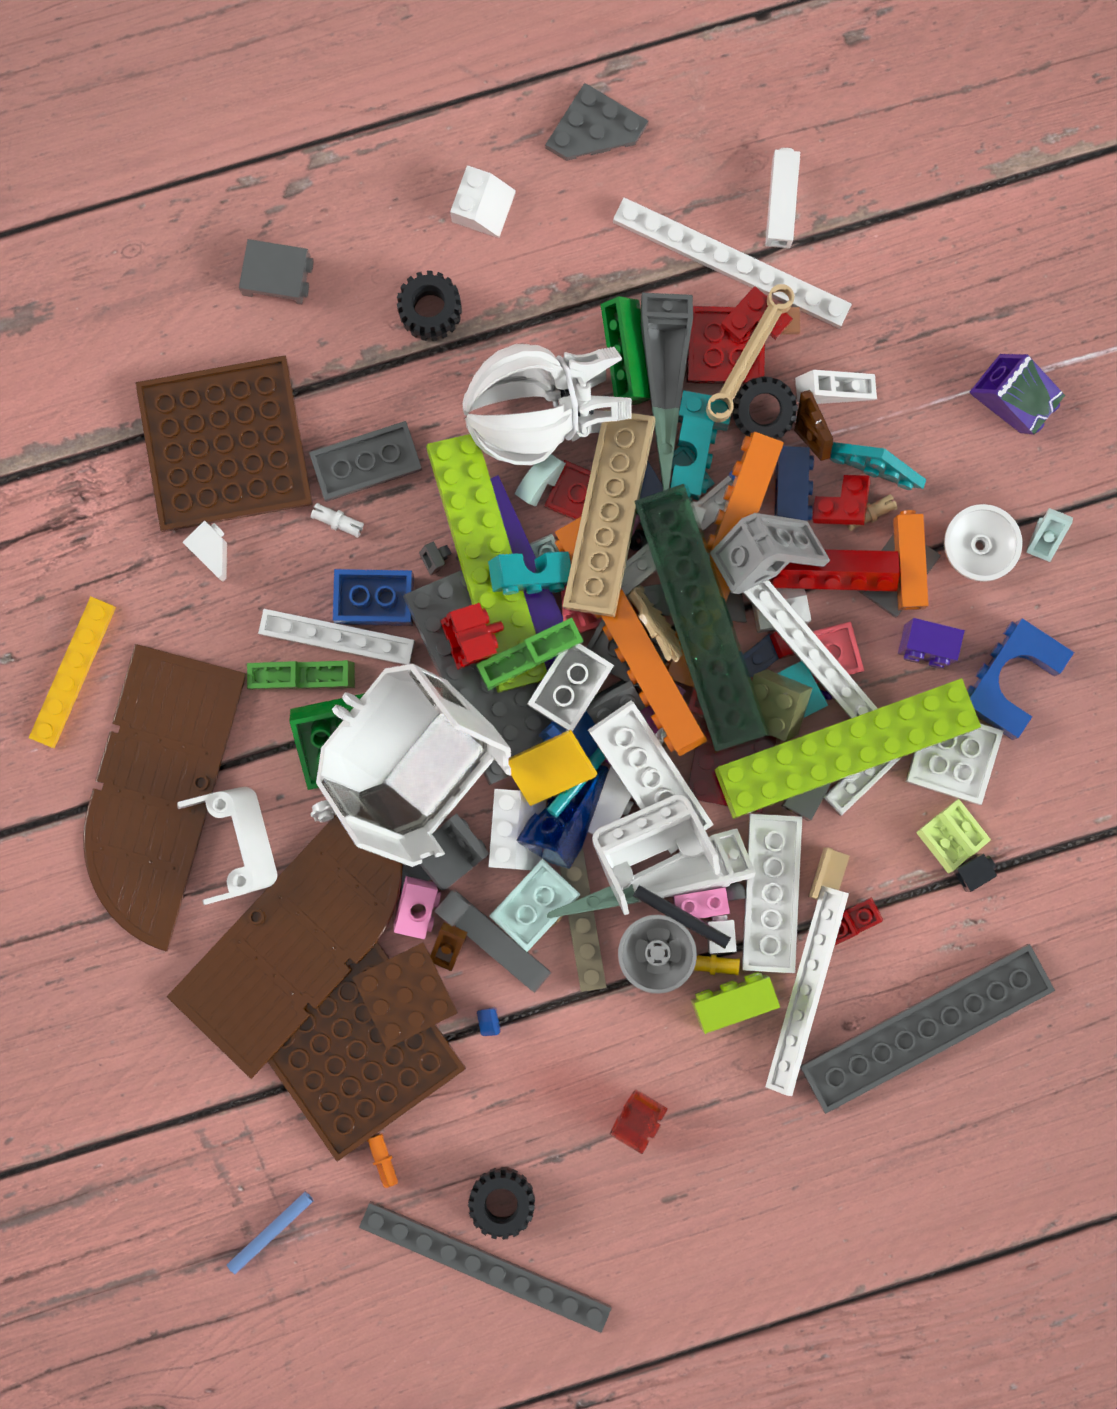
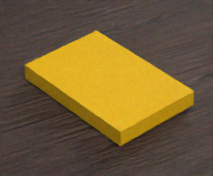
[508,729,597,806]

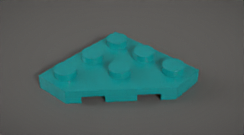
[830,442,926,490]

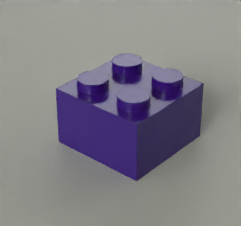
[898,618,965,669]

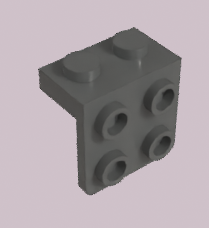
[586,680,646,725]
[420,813,489,890]

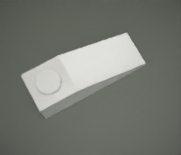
[795,370,877,404]

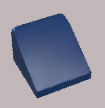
[477,1007,501,1036]

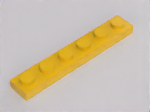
[29,596,116,748]

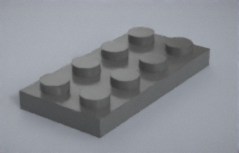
[309,421,422,502]

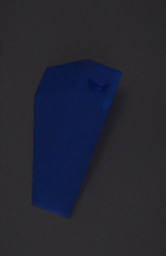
[516,765,609,869]

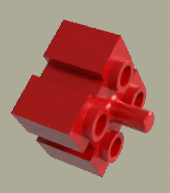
[441,602,504,670]

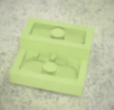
[916,799,991,873]

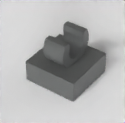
[419,541,452,575]

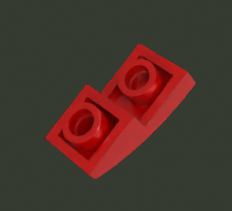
[835,897,883,946]

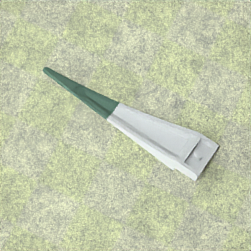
[547,828,755,918]

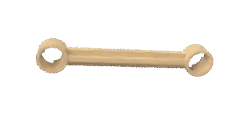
[706,284,795,422]

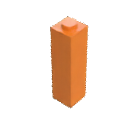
[893,510,929,610]

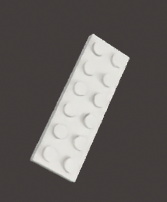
[588,700,714,854]
[742,814,802,973]

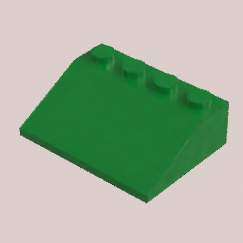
[289,693,409,790]

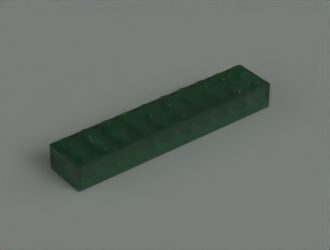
[634,484,769,751]

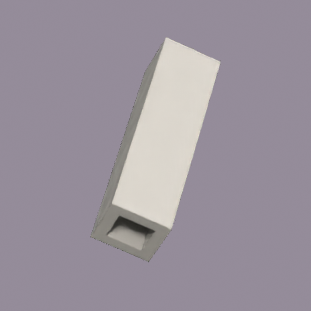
[765,148,800,248]

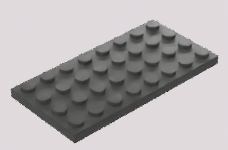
[403,570,552,785]

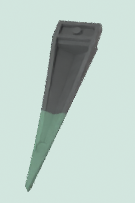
[640,292,693,496]

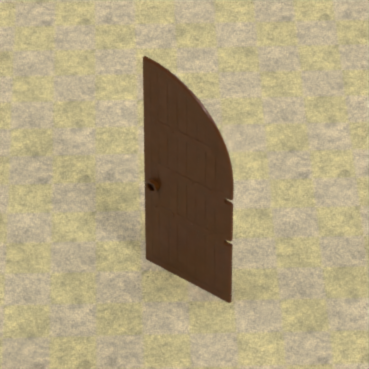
[83,644,246,952]
[167,790,402,1079]

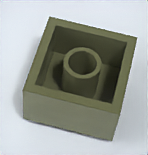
[740,669,812,741]

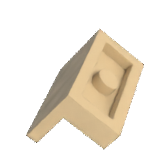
[808,847,850,900]

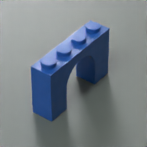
[967,618,1075,740]

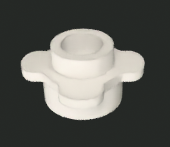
[310,800,336,822]

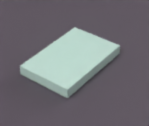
[489,859,581,952]

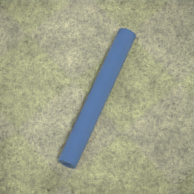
[227,1191,314,1274]

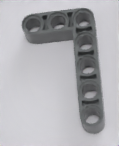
[435,890,551,993]

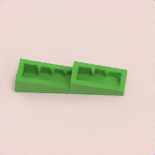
[476,617,583,691]
[247,660,355,689]

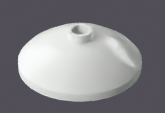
[944,504,1022,581]

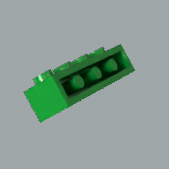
[600,296,651,405]

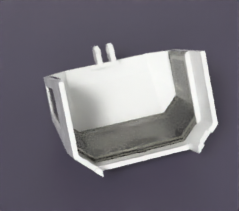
[316,664,511,867]

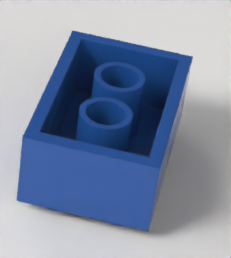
[333,569,414,626]

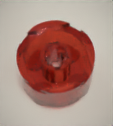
[610,1090,668,1154]

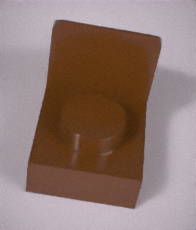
[430,922,468,972]

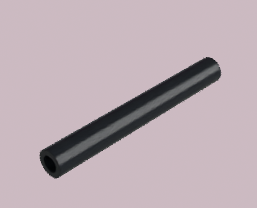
[633,885,731,949]

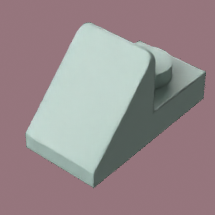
[1026,508,1073,562]

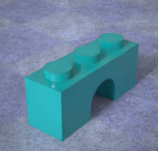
[669,415,717,501]
[488,551,571,595]

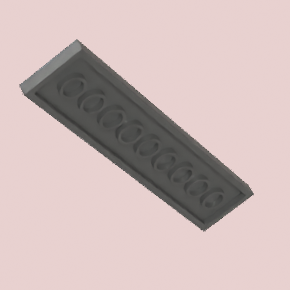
[800,944,1055,1114]

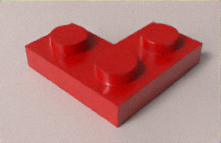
[720,286,793,342]
[812,475,870,525]

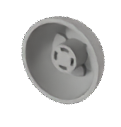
[618,915,697,993]

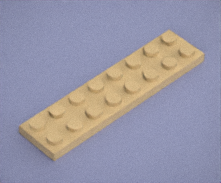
[562,409,656,617]

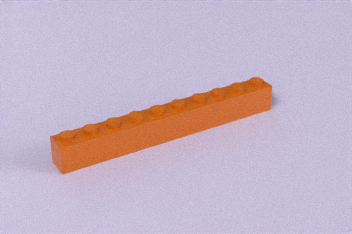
[665,432,784,688]
[555,517,707,756]

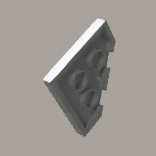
[545,83,649,161]

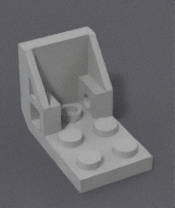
[710,513,830,594]

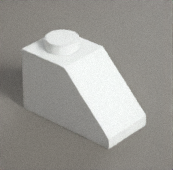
[183,521,227,582]

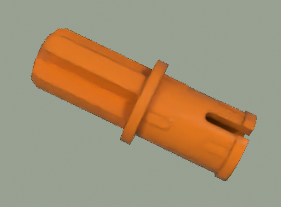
[367,1133,398,1188]

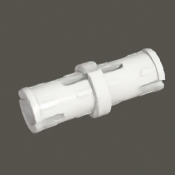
[311,503,364,538]

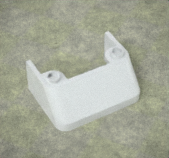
[177,787,277,905]
[593,795,720,915]

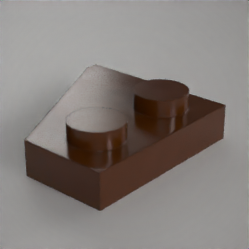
[794,390,833,461]

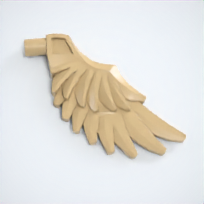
[628,585,683,662]

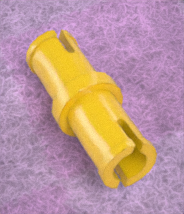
[693,954,740,975]

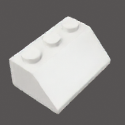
[527,644,614,731]
[489,789,546,870]

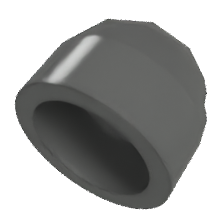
[726,882,746,901]

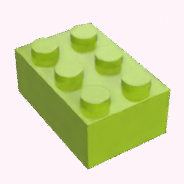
[691,972,780,1034]

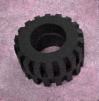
[397,271,462,341]
[732,376,798,439]
[468,1167,535,1240]

